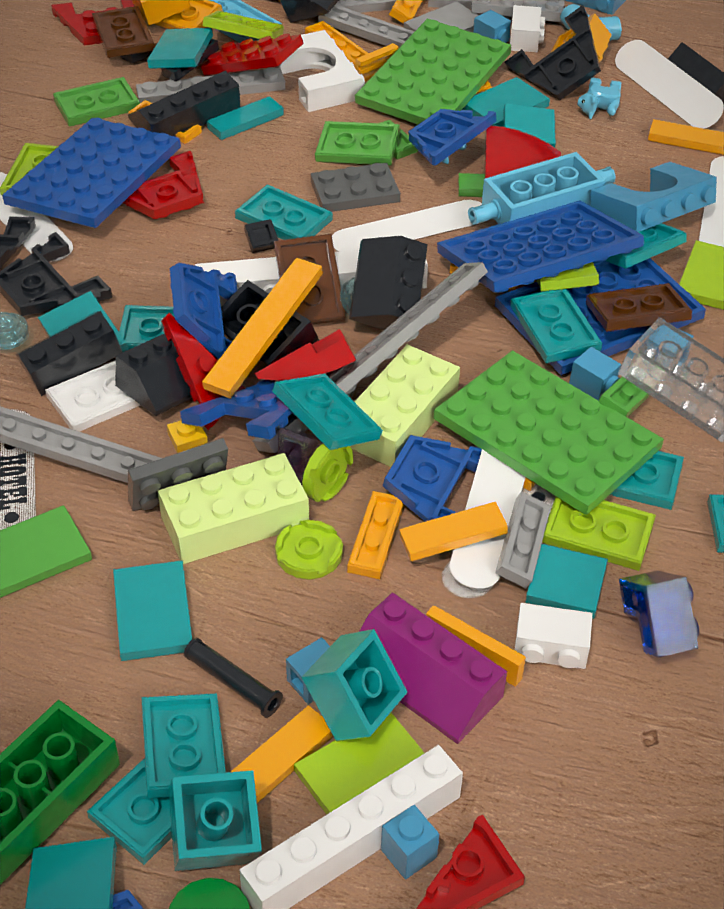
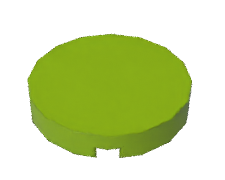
[302,444,353,502]
[275,520,343,580]

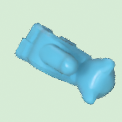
[577,78,621,119]

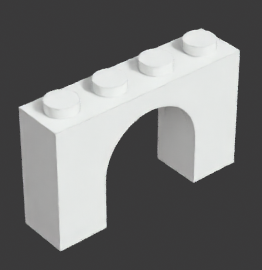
[276,30,365,112]

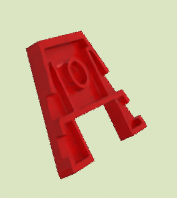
[51,0,135,46]
[123,151,204,219]

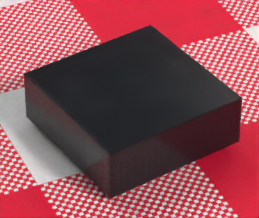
[244,219,279,253]

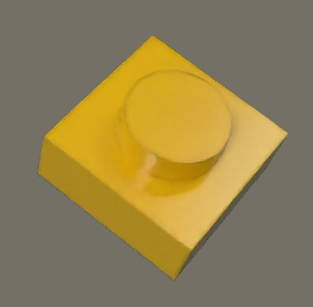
[167,420,208,453]

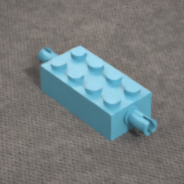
[468,152,616,225]

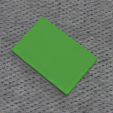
[53,77,140,127]
[315,121,401,165]
[0,505,92,598]

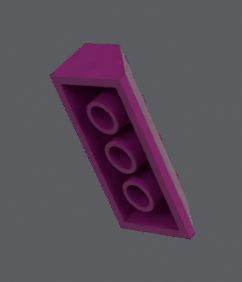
[359,592,507,744]

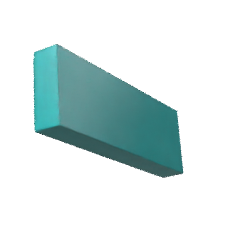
[207,96,284,140]

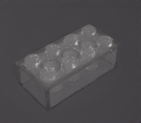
[618,317,724,443]

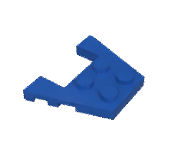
[169,263,238,359]
[180,380,295,440]
[383,435,482,522]

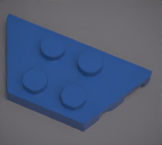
[408,109,497,166]

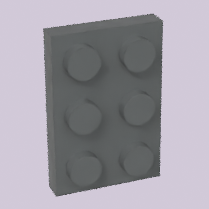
[311,163,401,212]
[128,438,228,511]

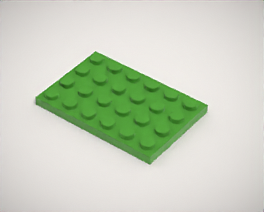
[355,19,511,124]
[433,350,664,515]

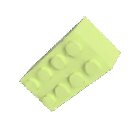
[350,344,460,467]
[158,453,309,564]

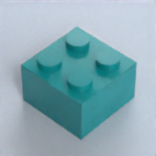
[301,629,407,741]
[168,770,262,871]

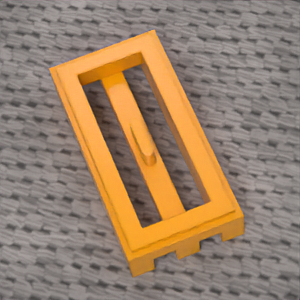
[356,43,399,82]

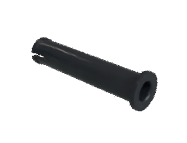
[184,638,283,718]

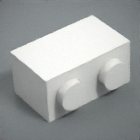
[510,5,545,52]
[514,603,593,669]

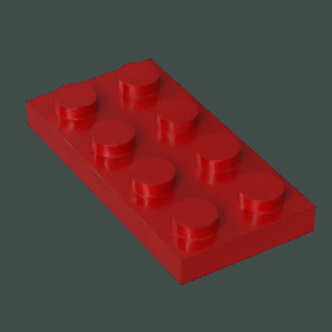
[201,33,304,76]

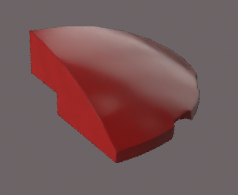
[484,126,561,178]
[255,329,357,380]

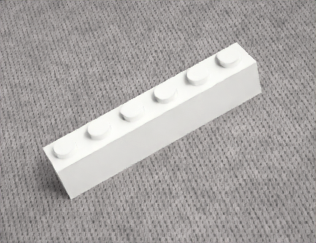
[239,745,463,909]

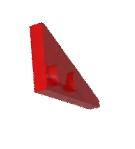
[161,312,245,430]
[416,814,525,909]

